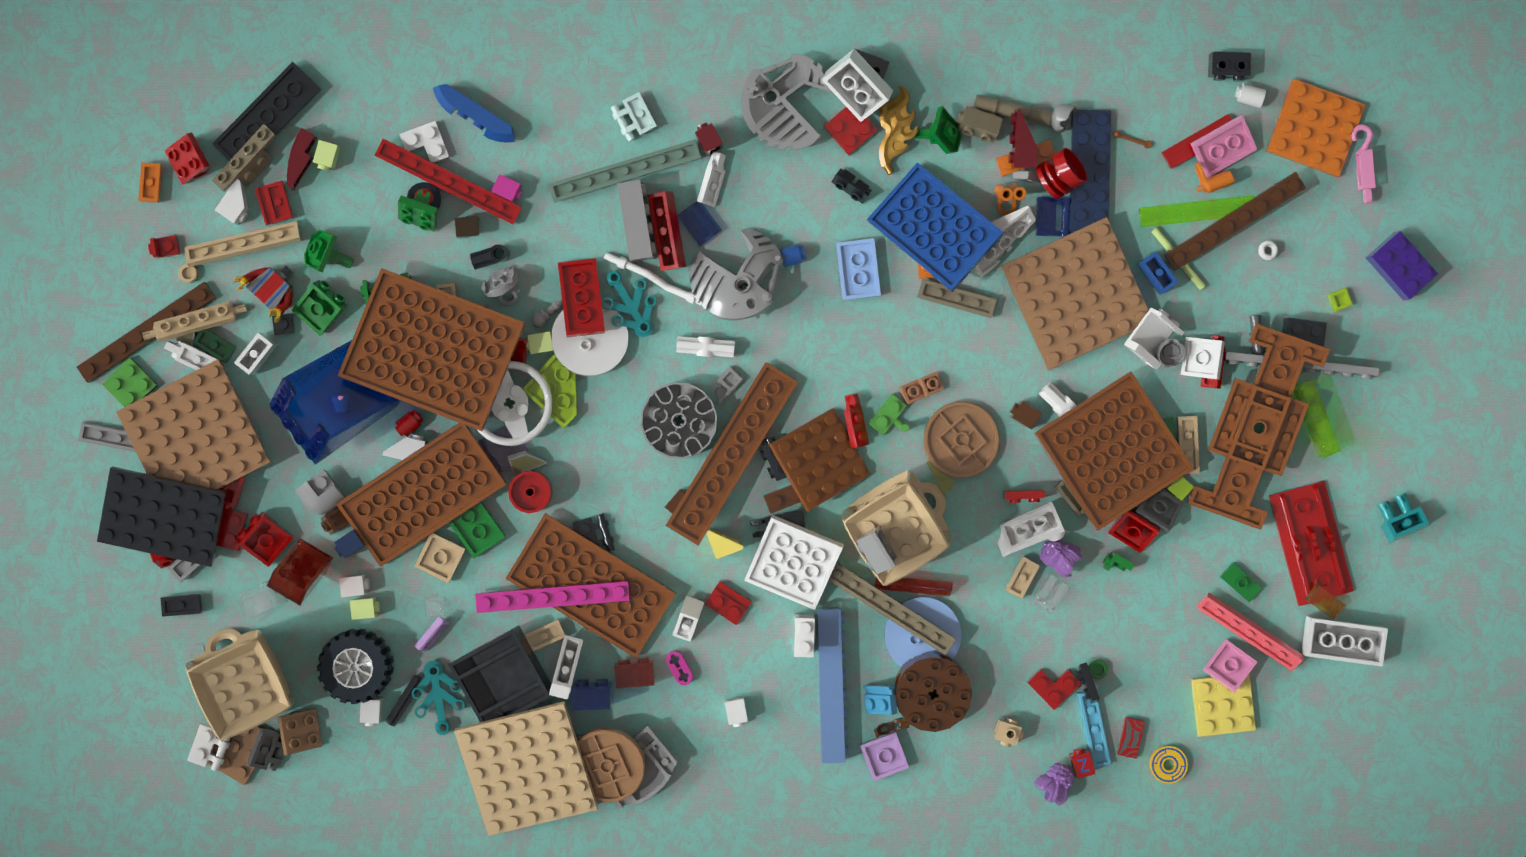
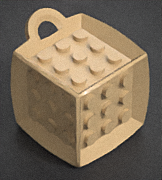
[842,470,952,586]
[185,629,294,740]

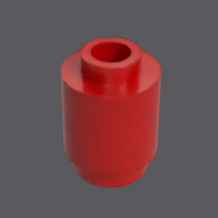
[395,409,424,437]

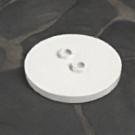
[551,301,628,376]

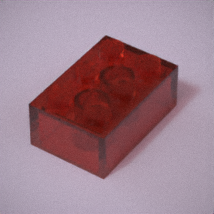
[267,538,333,606]

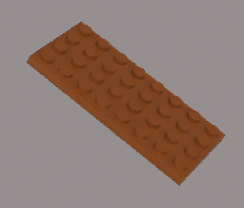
[336,423,507,567]
[505,513,676,658]

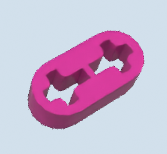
[666,650,693,685]

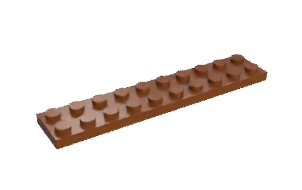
[665,362,798,546]

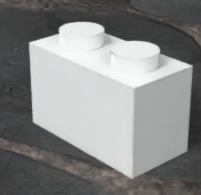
[234,333,278,375]

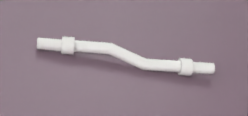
[604,252,702,305]

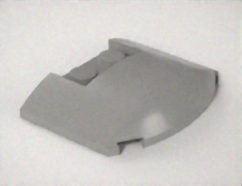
[614,726,678,808]

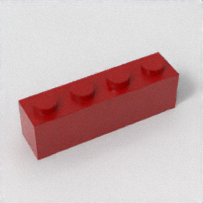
[647,191,686,271]

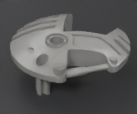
[741,54,833,150]
[689,229,784,320]

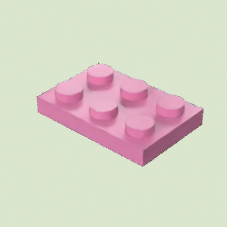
[1190,115,1258,178]

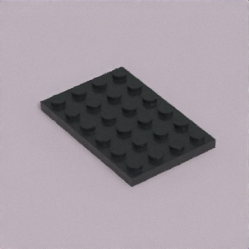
[97,466,227,567]

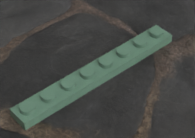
[549,139,701,203]

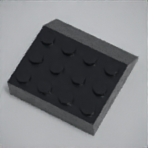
[448,625,552,722]

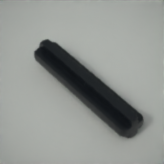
[386,674,423,727]

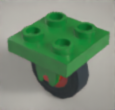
[398,182,441,232]

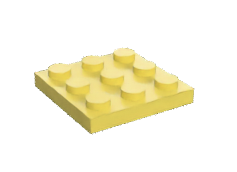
[1191,674,1256,737]

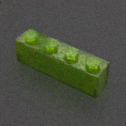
[1293,379,1341,458]

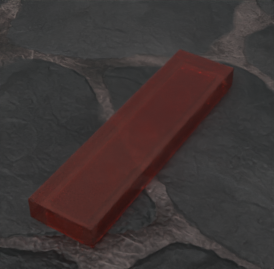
[874,577,953,596]

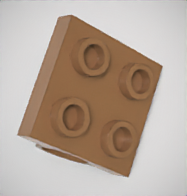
[278,709,322,755]

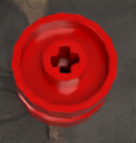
[508,470,553,514]

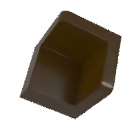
[455,216,480,239]

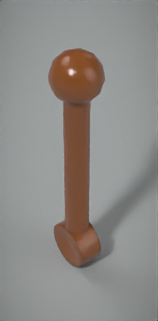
[1113,131,1152,149]

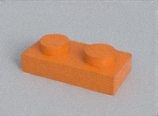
[138,162,162,203]

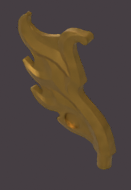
[879,86,918,175]

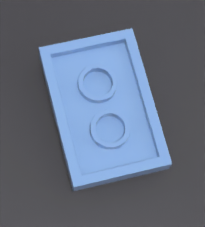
[836,238,881,300]

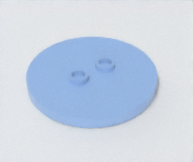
[884,597,961,667]

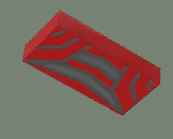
[1117,717,1145,759]

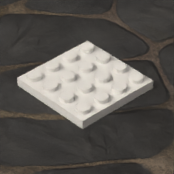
[744,515,844,610]

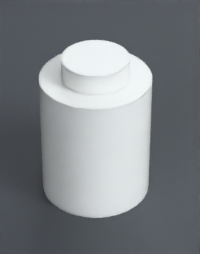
[1235,83,1266,108]

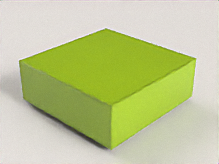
[1327,287,1353,312]
[1166,477,1194,501]

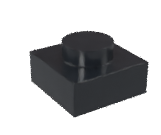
[272,314,295,335]

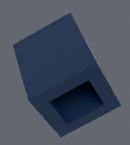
[334,529,365,558]

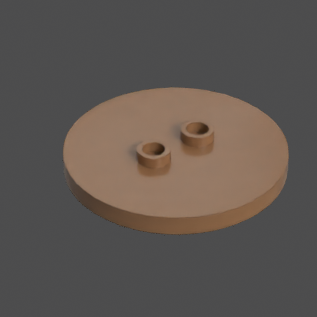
[923,401,1000,478]
[577,728,646,802]

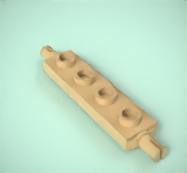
[142,301,247,342]

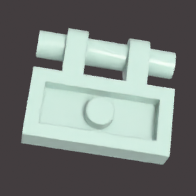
[611,92,657,142]

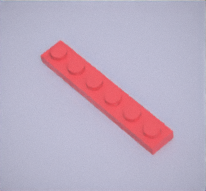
[1197,593,1304,671]

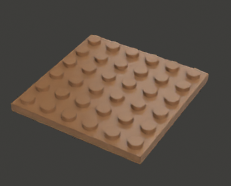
[1001,217,1149,370]
[116,359,271,490]

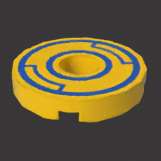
[1149,745,1188,784]

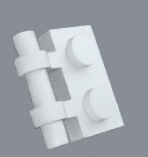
[187,724,230,771]

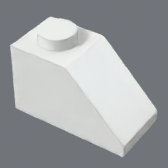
[215,179,249,225]
[383,434,428,460]
[672,596,704,642]

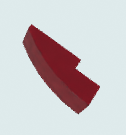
[287,127,318,190]

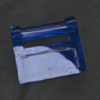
[1036,197,1072,237]

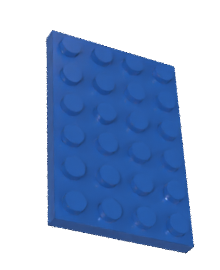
[867,162,1004,293]

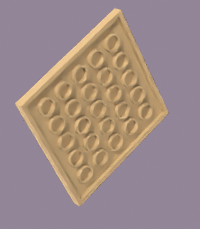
[454,701,598,836]

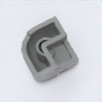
[295,469,347,515]

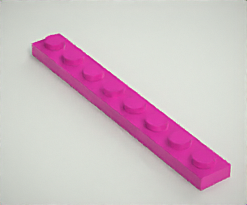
[475,581,630,613]

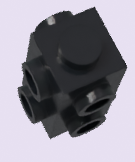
[760,436,787,481]

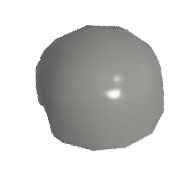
[1051,104,1077,133]
[1157,339,1186,367]

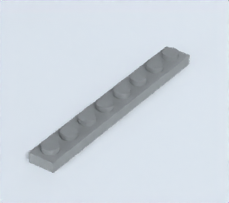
[1225,352,1380,379]

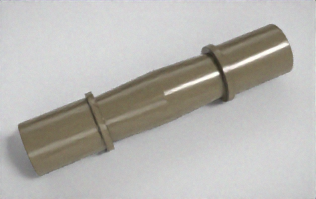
[974,94,1052,126]

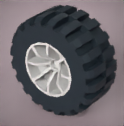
[317,629,394,704]

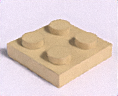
[414,532,466,583]

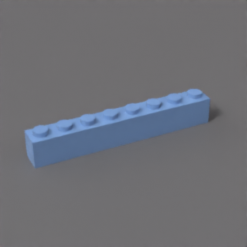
[817,607,849,763]

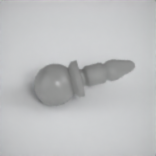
[531,300,562,327]

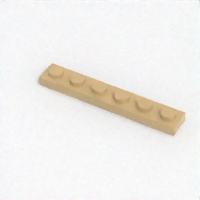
[185,221,301,267]

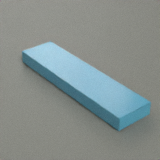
[1077,692,1112,768]

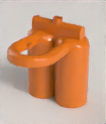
[1195,162,1234,193]
[994,183,1026,215]

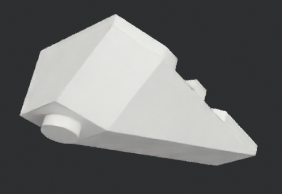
[974,206,1036,278]

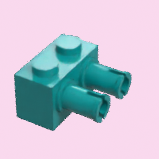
[1377,493,1429,543]

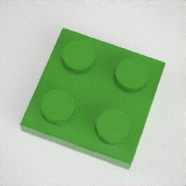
[102,357,158,407]

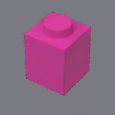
[491,174,523,203]

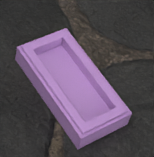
[415,617,450,652]

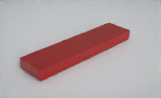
[1161,114,1232,169]

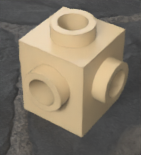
[993,718,1024,747]

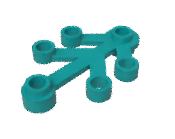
[602,270,656,337]
[412,661,465,735]

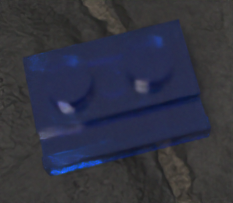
[677,201,722,246]

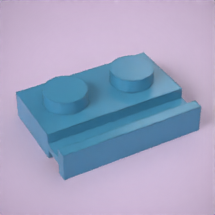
[863,685,897,715]

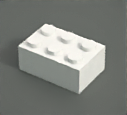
[822,49,893,122]

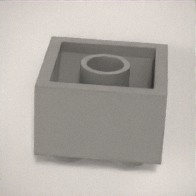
[856,525,899,574]

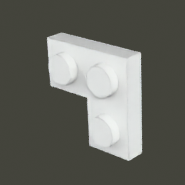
[399,121,450,163]

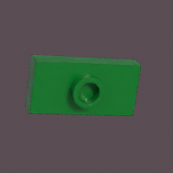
[1220,563,1262,602]

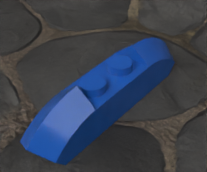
[433,84,515,143]

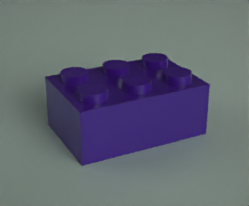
[1366,231,1438,301]

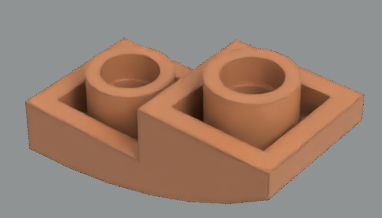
[899,372,944,405]

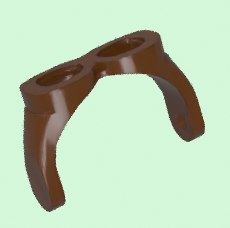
[874,718,909,738]

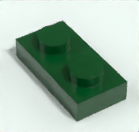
[193,329,237,363]

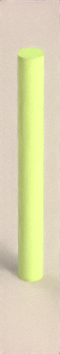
[1151,227,1206,290]

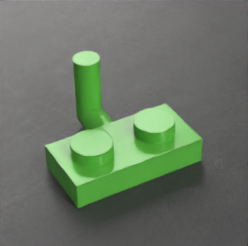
[868,394,909,435]

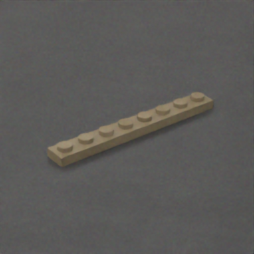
[829,562,956,655]

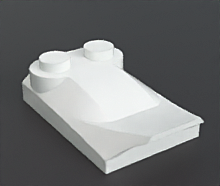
[997,501,1065,557]

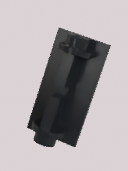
[831,168,872,204]

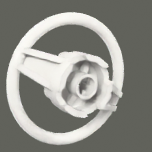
[477,361,552,446]

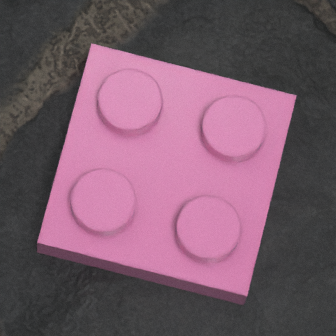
[1203,639,1257,693]

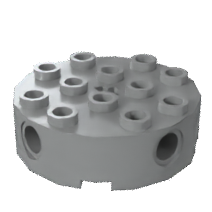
[640,382,717,459]

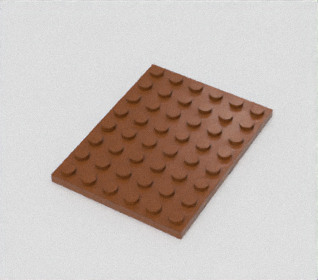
[338,268,526,432]

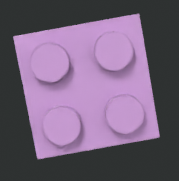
[860,731,909,781]

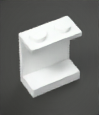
[1124,308,1184,370]
[793,614,815,657]

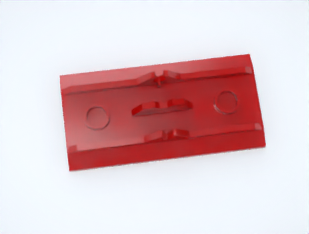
[1268,480,1354,606]

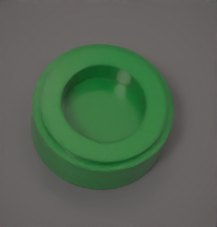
[1088,659,1108,679]

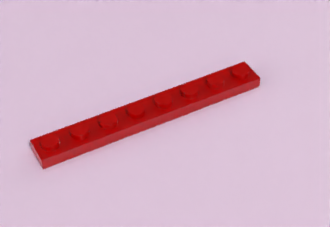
[374,138,522,225]

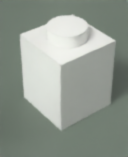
[339,574,370,597]
[725,696,748,727]
[360,698,383,726]

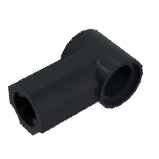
[470,244,510,270]

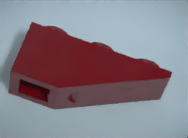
[1008,109,1038,169]

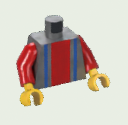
[233,265,294,323]

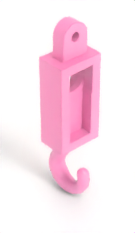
[1351,124,1376,204]

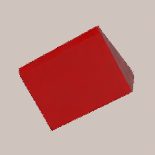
[1108,510,1160,553]

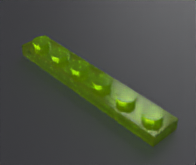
[1138,195,1254,228]

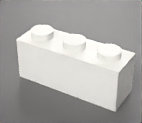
[549,635,583,700]

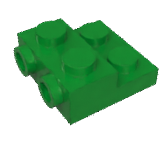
[292,280,347,336]

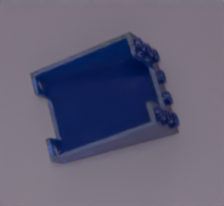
[269,340,401,465]

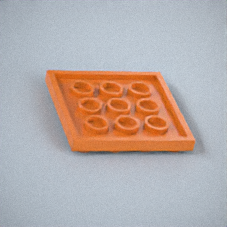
[1266,79,1365,178]

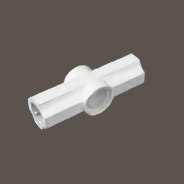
[676,336,735,358]
[1039,382,1077,417]

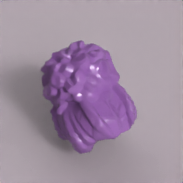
[1040,540,1082,578]
[1034,762,1075,806]

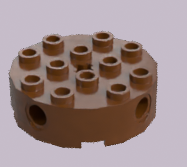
[893,652,972,732]

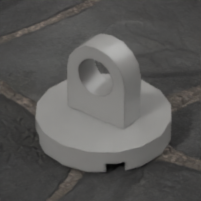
[481,268,519,305]

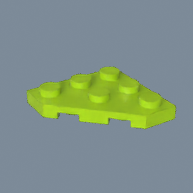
[522,354,577,429]

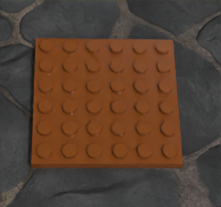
[1034,371,1194,531]

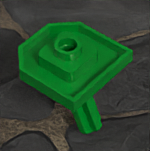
[913,106,962,154]
[304,229,354,273]

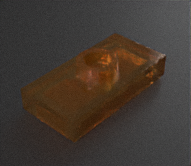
[1305,584,1346,620]

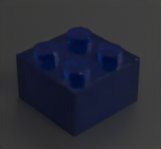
[571,678,613,710]

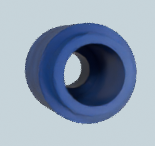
[780,244,806,267]

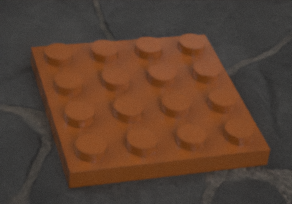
[769,408,871,512]

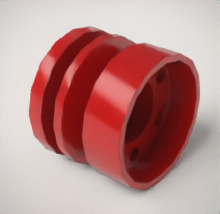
[1036,147,1087,199]

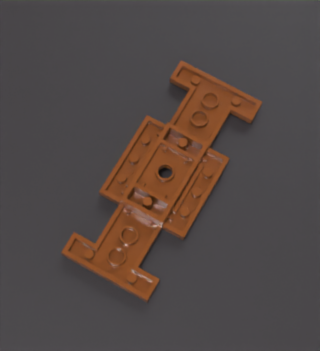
[1188,323,1330,530]

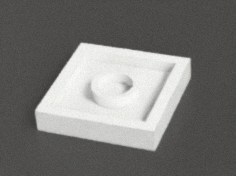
[1180,337,1225,380]

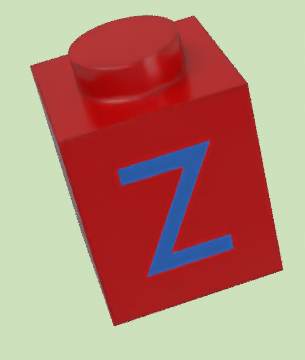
[1069,747,1096,779]

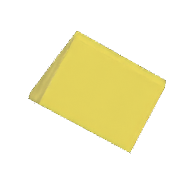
[707,528,744,559]

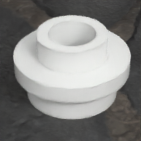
[1258,241,1278,260]

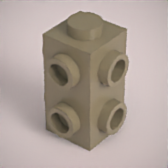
[956,106,1003,143]

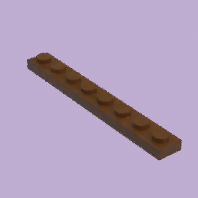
[1164,172,1306,271]
[77,282,216,383]

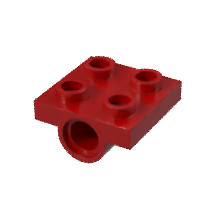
[164,132,210,185]

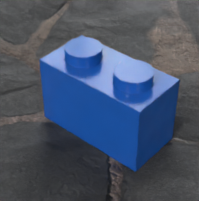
[1137,251,1178,295]

